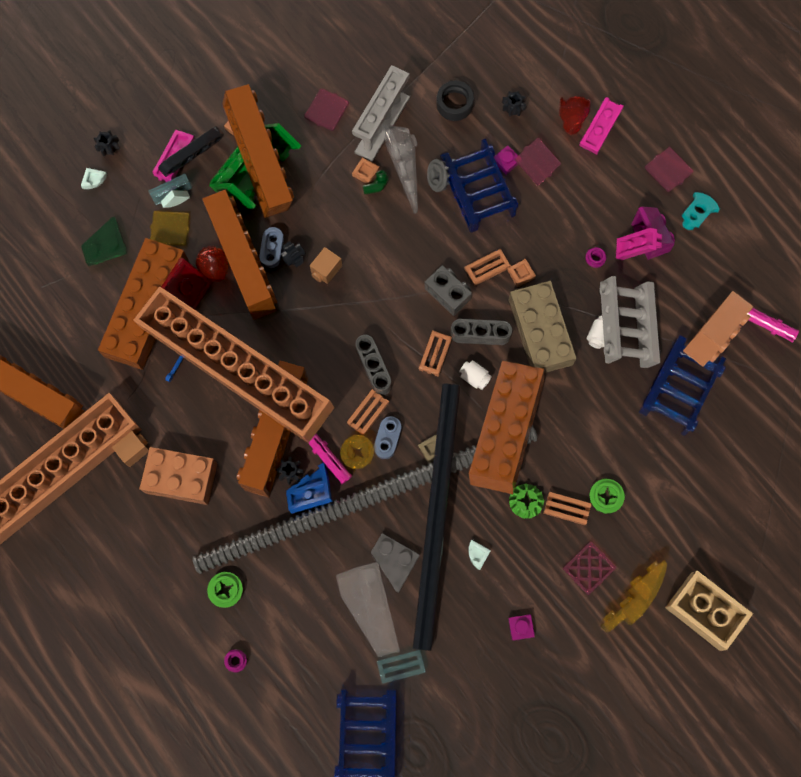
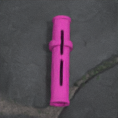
[748,308,799,343]
[308,433,352,485]

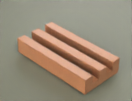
[464,249,511,286]
[419,330,452,377]
[347,389,389,436]
[543,492,591,525]

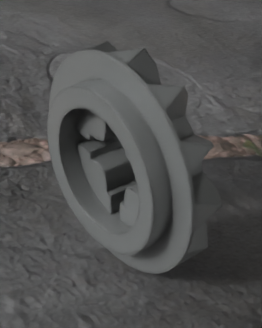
[427,159,451,192]

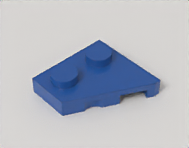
[286,463,332,514]

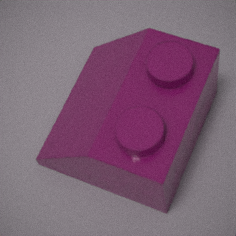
[631,207,675,260]

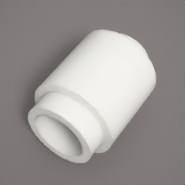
[587,316,604,349]
[459,360,492,390]

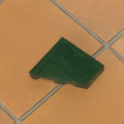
[81,217,127,267]

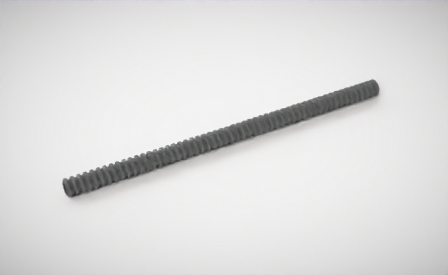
[192,425,538,574]

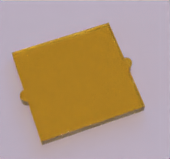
[150,211,190,245]

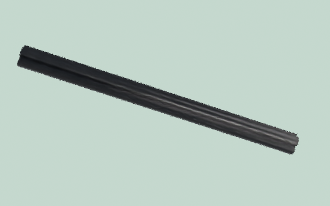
[413,383,460,651]

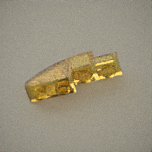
[601,560,667,633]

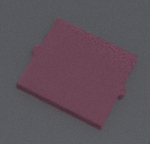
[304,89,349,131]
[514,138,561,186]
[645,147,694,193]

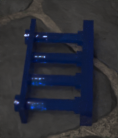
[440,139,518,233]
[639,335,726,436]
[334,689,396,777]

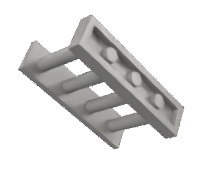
[352,65,410,162]
[600,276,660,368]

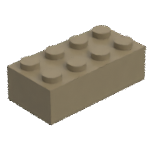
[509,281,576,373]

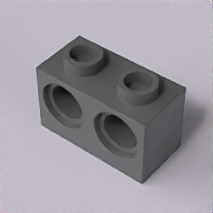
[425,265,472,316]

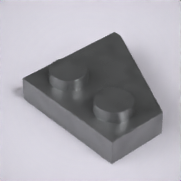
[371,533,420,593]

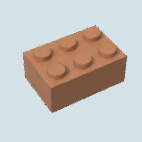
[683,291,753,367]
[140,447,217,505]

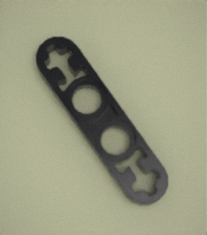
[158,126,224,177]

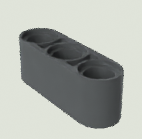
[451,319,512,345]
[356,335,392,395]

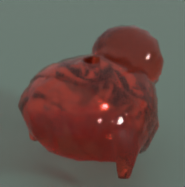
[559,96,590,135]
[195,246,228,282]

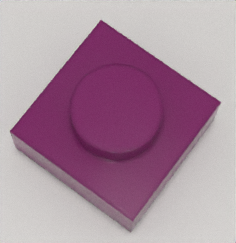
[493,146,521,174]
[508,615,535,641]

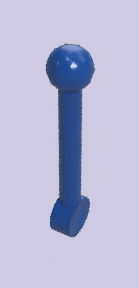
[165,355,184,382]

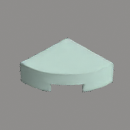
[81,168,107,189]
[161,190,190,208]
[468,540,491,570]

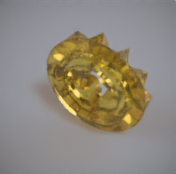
[340,435,375,469]

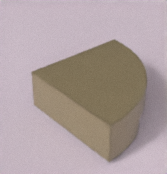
[418,435,437,463]

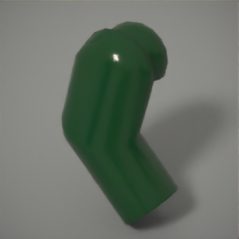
[363,170,388,195]

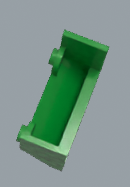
[209,123,301,208]

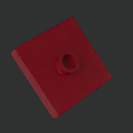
[161,258,212,310]

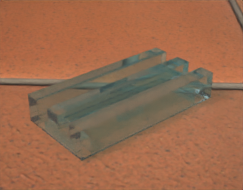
[149,174,192,205]
[377,650,426,684]

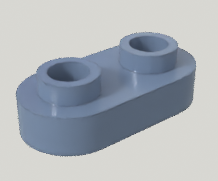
[260,227,284,268]
[374,417,401,459]

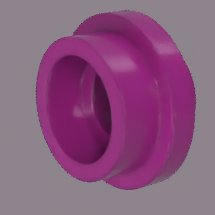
[585,247,606,268]
[224,649,247,672]

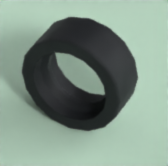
[436,80,474,121]

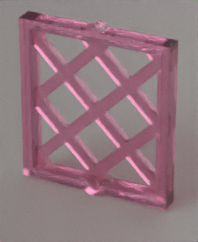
[563,542,617,595]

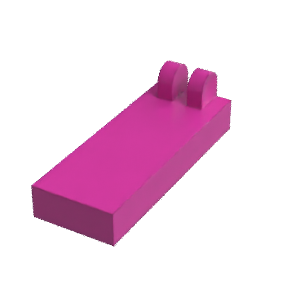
[580,97,624,154]
[153,130,195,184]
[616,228,662,260]

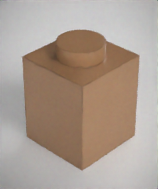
[310,247,342,284]
[112,431,149,467]

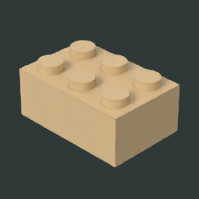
[665,571,753,651]

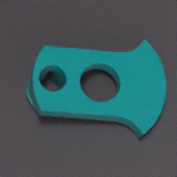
[682,192,720,230]

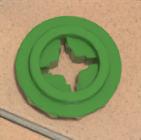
[589,479,625,514]
[509,483,544,519]
[207,572,243,608]

